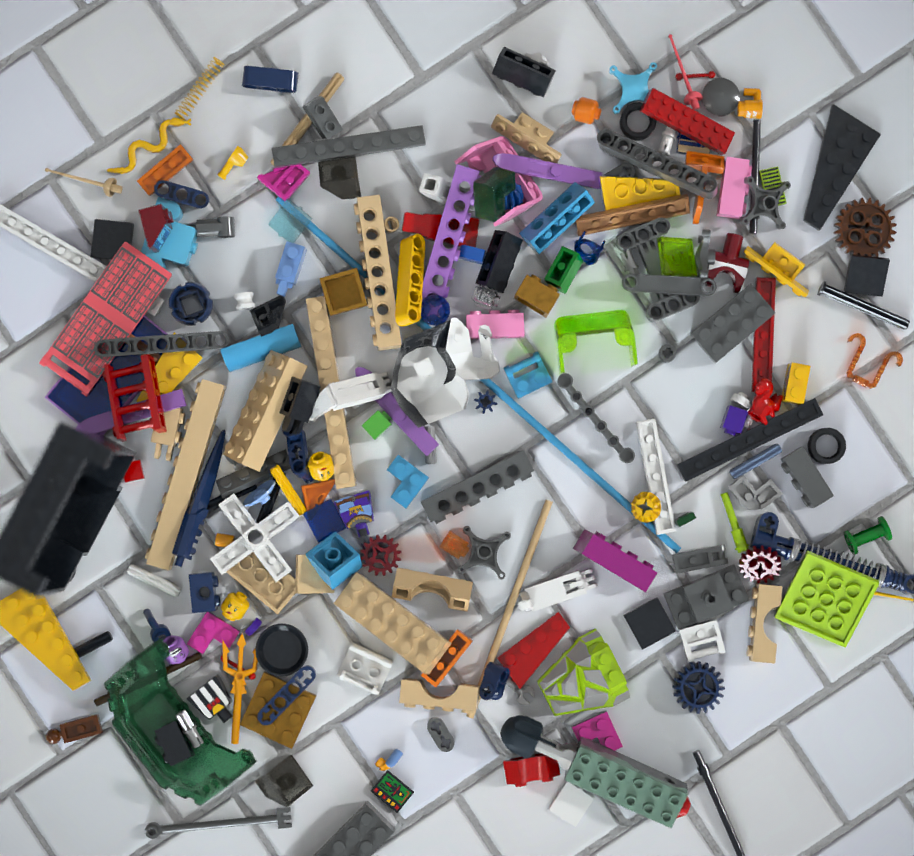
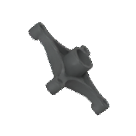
[739,176,791,229]
[695,229,716,278]
[458,526,511,580]

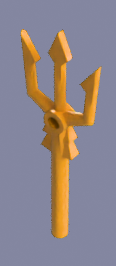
[222,633,258,744]

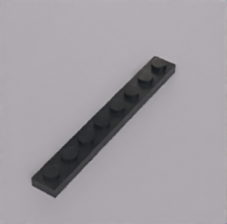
[677,398,823,482]

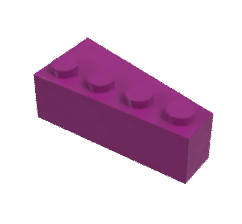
[573,529,658,592]

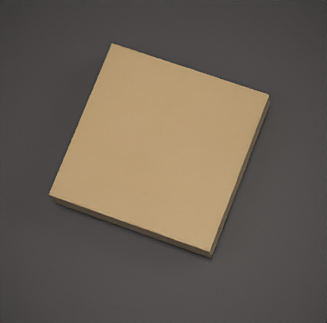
[296,555,334,594]

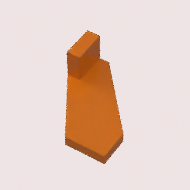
[685,151,724,224]

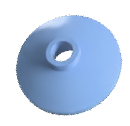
[243,479,275,507]

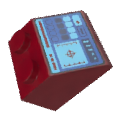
[138,204,174,253]

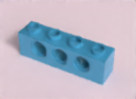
[519,182,595,254]

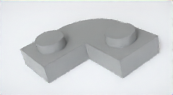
[728,475,783,510]

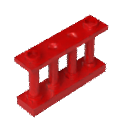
[103,354,167,442]

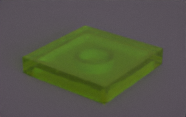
[657,237,697,277]

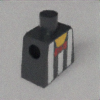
[187,674,233,723]

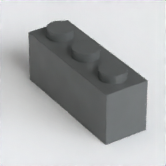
[781,447,834,508]

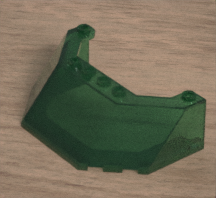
[104,638,257,806]

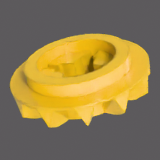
[631,492,661,523]

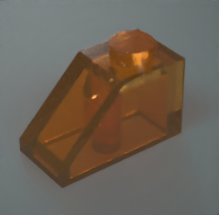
[439,530,470,559]

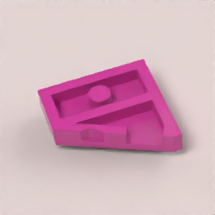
[257,164,310,202]

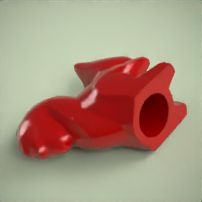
[748,378,783,425]

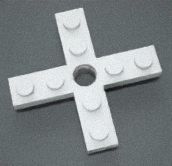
[210,494,300,582]

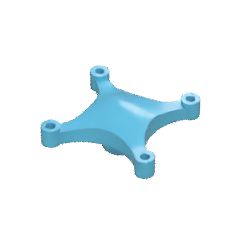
[609,62,657,114]

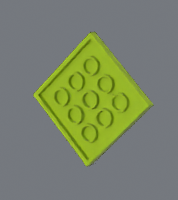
[774,550,880,648]

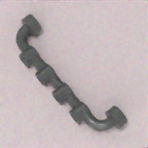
[557,373,635,463]

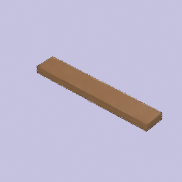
[576,194,690,236]

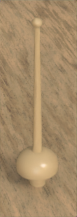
[45,168,123,197]

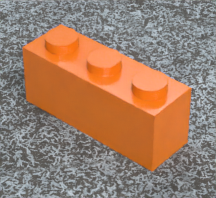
[421,629,473,687]

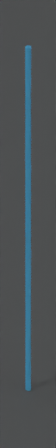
[276,196,681,553]

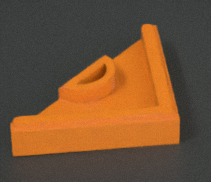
[301,479,335,520]

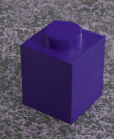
[720,405,748,436]

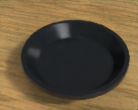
[255,623,308,677]

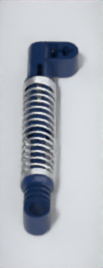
[750,512,914,594]

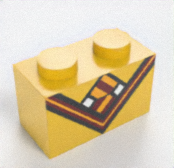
[782,362,811,405]

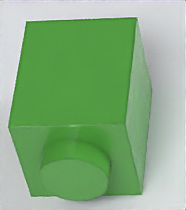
[362,410,392,440]

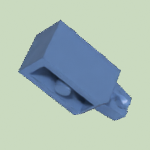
[275,241,307,297]

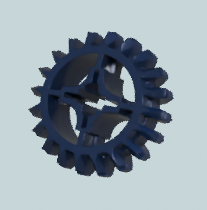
[672,661,725,714]

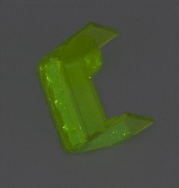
[554,310,638,375]

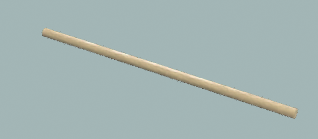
[466,500,553,719]

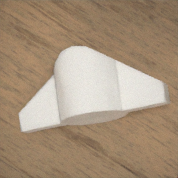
[525,52,550,66]

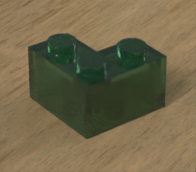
[473,167,515,222]

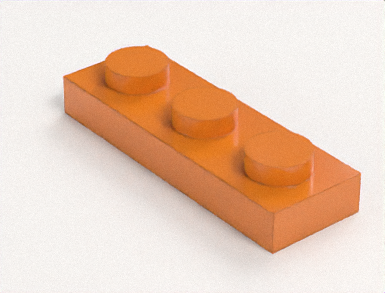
[137,144,193,196]

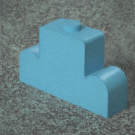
[141,197,198,269]

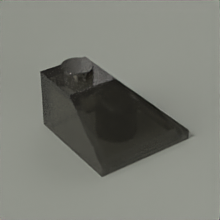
[318,156,361,200]
[255,754,313,807]

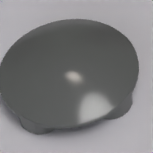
[701,78,740,117]

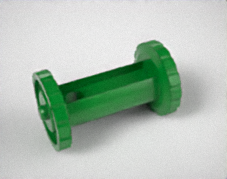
[843,516,893,555]

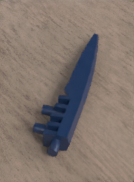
[172,429,225,567]

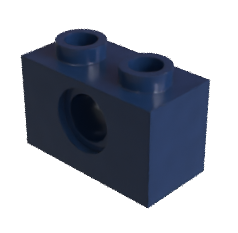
[189,572,220,613]

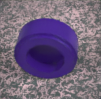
[244,617,262,636]

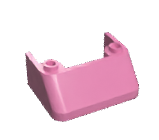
[454,136,543,227]

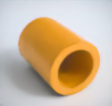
[215,533,235,548]

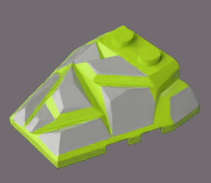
[537,629,630,716]

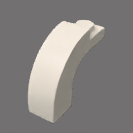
[419,173,489,213]

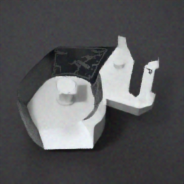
[391,318,500,428]

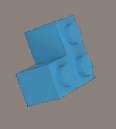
[387,455,429,509]

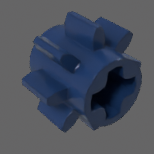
[474,390,497,414]

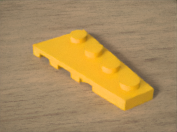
[599,176,680,210]
[136,332,202,402]

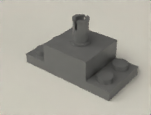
[663,564,749,630]

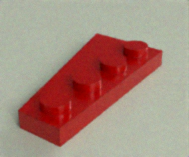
[497,612,570,690]

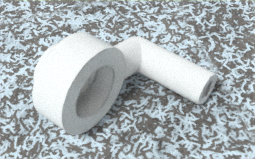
[730,392,753,429]

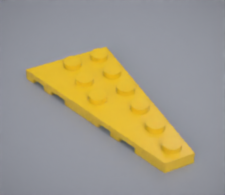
[0,589,92,691]

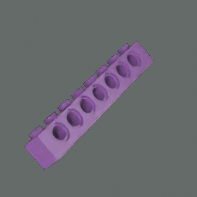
[421,164,482,320]

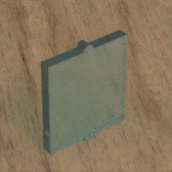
[268,198,313,243]

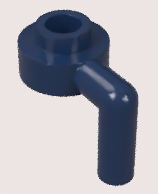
[143,609,171,645]

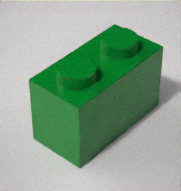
[544,246,583,294]

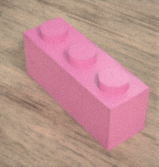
[716,157,752,219]
[466,310,525,339]

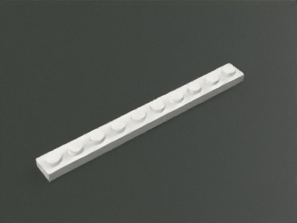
[0,204,165,317]

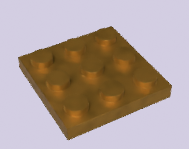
[240,671,317,749]

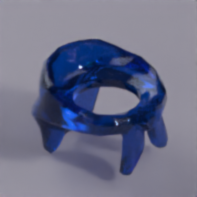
[574,231,606,265]

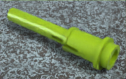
[720,492,750,553]

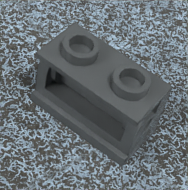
[302,96,343,140]

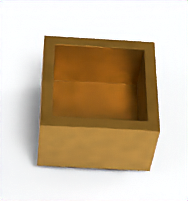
[319,268,368,316]
[514,274,560,318]

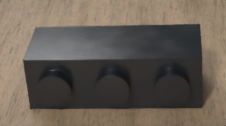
[492,47,556,98]
[475,230,523,293]

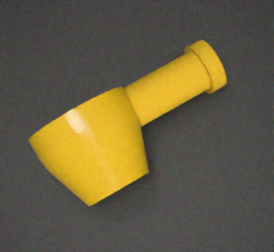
[217,146,248,180]

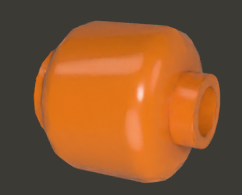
[572,97,601,124]

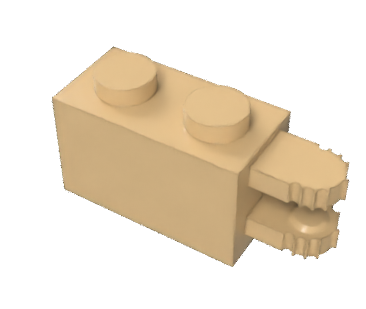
[151,408,185,461]

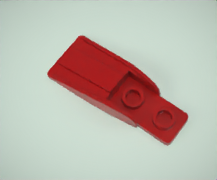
[402,212,479,247]

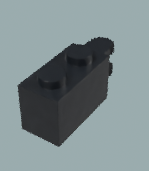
[279,376,321,435]

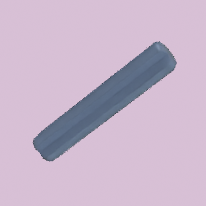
[729,443,782,479]

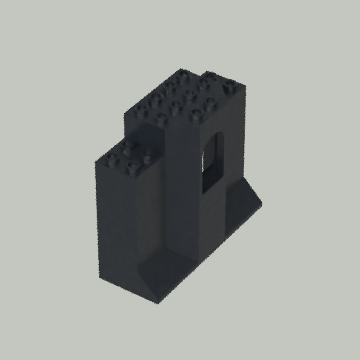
[0,422,137,598]

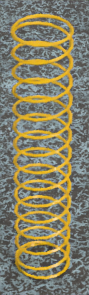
[174,57,225,121]

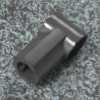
[196,216,235,238]

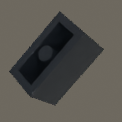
[154,720,195,766]

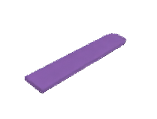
[493,153,602,189]
[355,367,439,456]
[76,389,186,434]

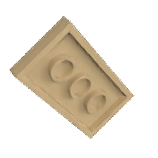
[226,540,296,615]

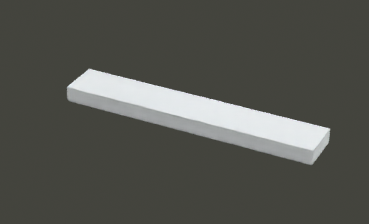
[636,418,676,535]

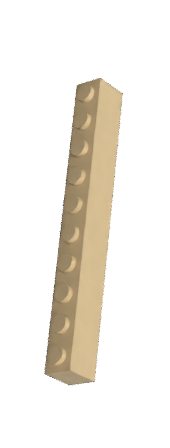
[306,296,357,489]
[145,379,226,571]

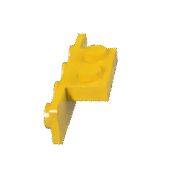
[744,242,809,297]

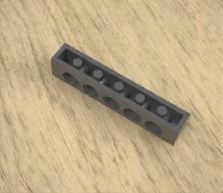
[421,450,534,524]

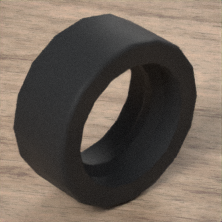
[620,102,657,141]
[807,428,846,464]

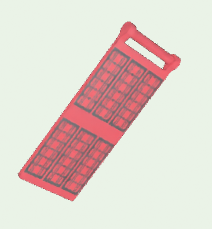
[39,242,172,397]

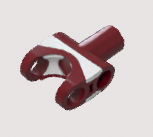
[705,233,749,294]

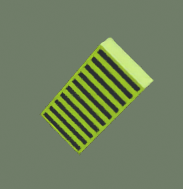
[759,166,787,206]

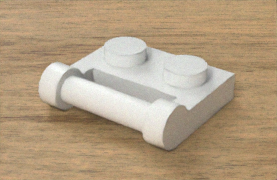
[679,619,725,663]

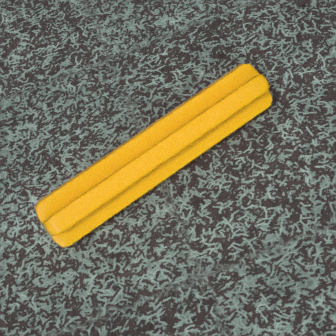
[270,465,307,515]

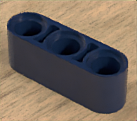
[242,66,299,93]
[154,180,209,208]

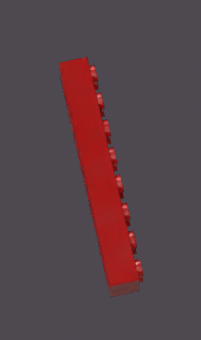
[640,88,735,156]

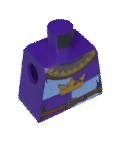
[334,490,374,538]

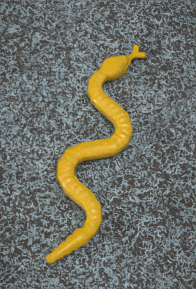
[107,117,191,174]

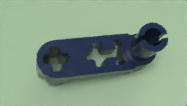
[282,426,314,483]

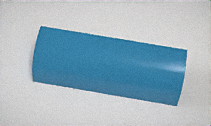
[220,324,302,372]

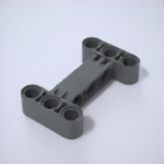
[616,217,700,322]

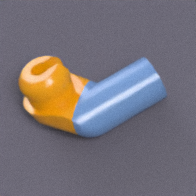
[375,749,403,771]

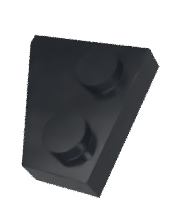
[250,296,286,337]

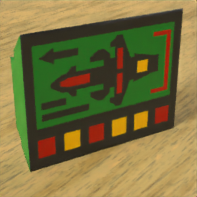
[371,770,414,813]

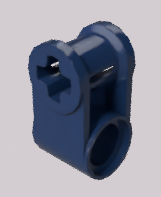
[479,662,510,700]

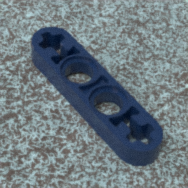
[257,665,316,725]

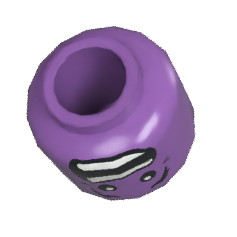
[160,635,189,664]

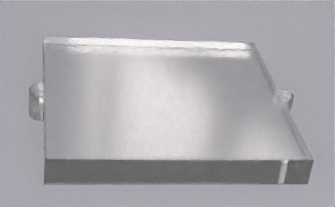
[637,558,671,599]

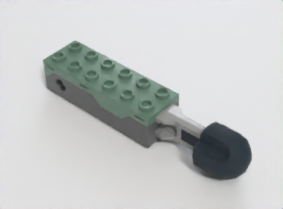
[500,715,691,828]

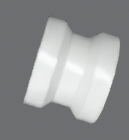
[234,292,255,310]

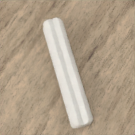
[127,564,181,597]

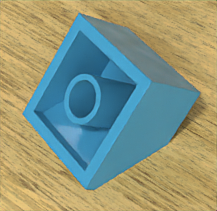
[306,531,363,589]

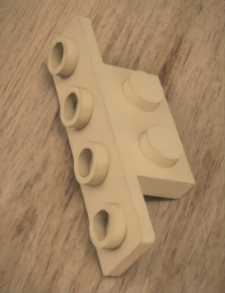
[491,112,562,163]

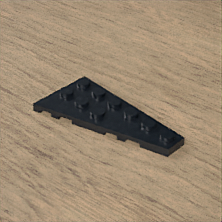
[803,104,881,231]

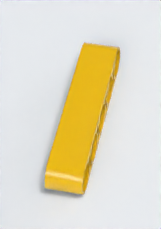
[395,234,426,327]

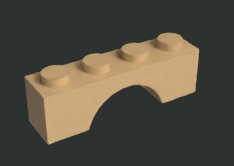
[392,568,473,612]
[746,583,782,664]
[399,678,480,713]

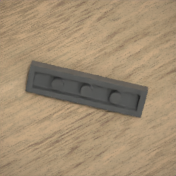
[216,449,291,499]

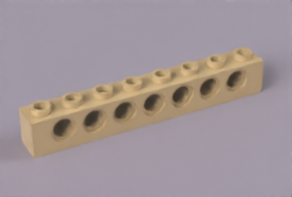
[354,195,402,351]

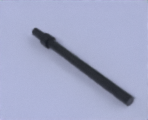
[748,120,761,234]
[693,750,745,856]

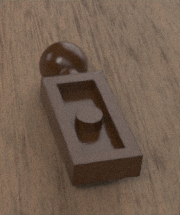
[46,714,103,744]

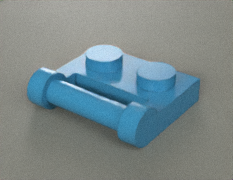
[503,351,552,399]

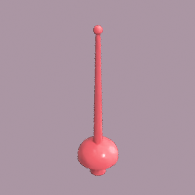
[668,34,703,110]

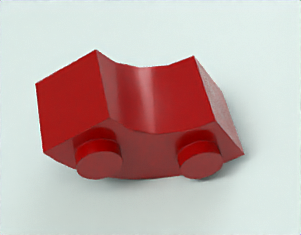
[503,753,560,787]

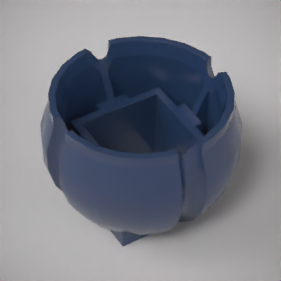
[169,282,213,326]

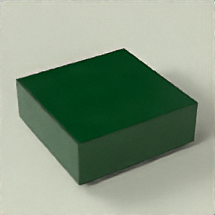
[674,512,696,527]

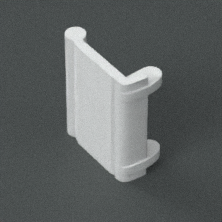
[336,642,394,695]

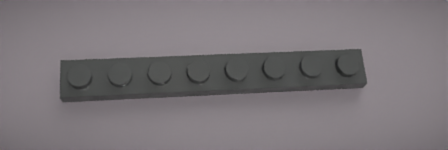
[272,125,426,168]

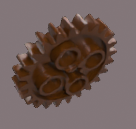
[833,198,897,257]

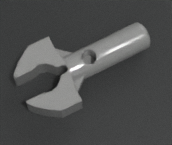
[506,677,535,705]

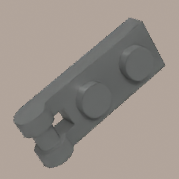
[672,544,728,574]

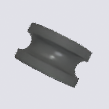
[658,344,676,363]

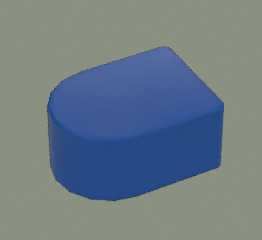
[459,245,486,264]

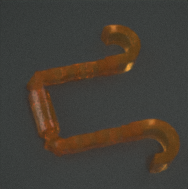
[846,333,903,389]

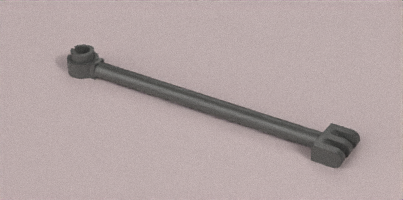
[145,807,292,839]

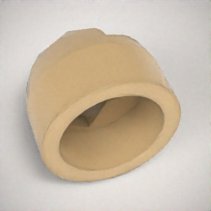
[384,216,399,233]

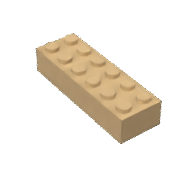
[223,350,307,472]
[333,572,451,674]

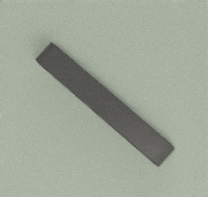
[597,129,718,199]
[94,331,229,357]

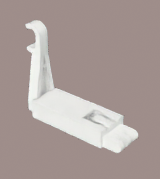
[303,372,395,428]
[518,568,598,612]

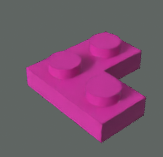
[187,612,240,654]
[572,711,623,751]

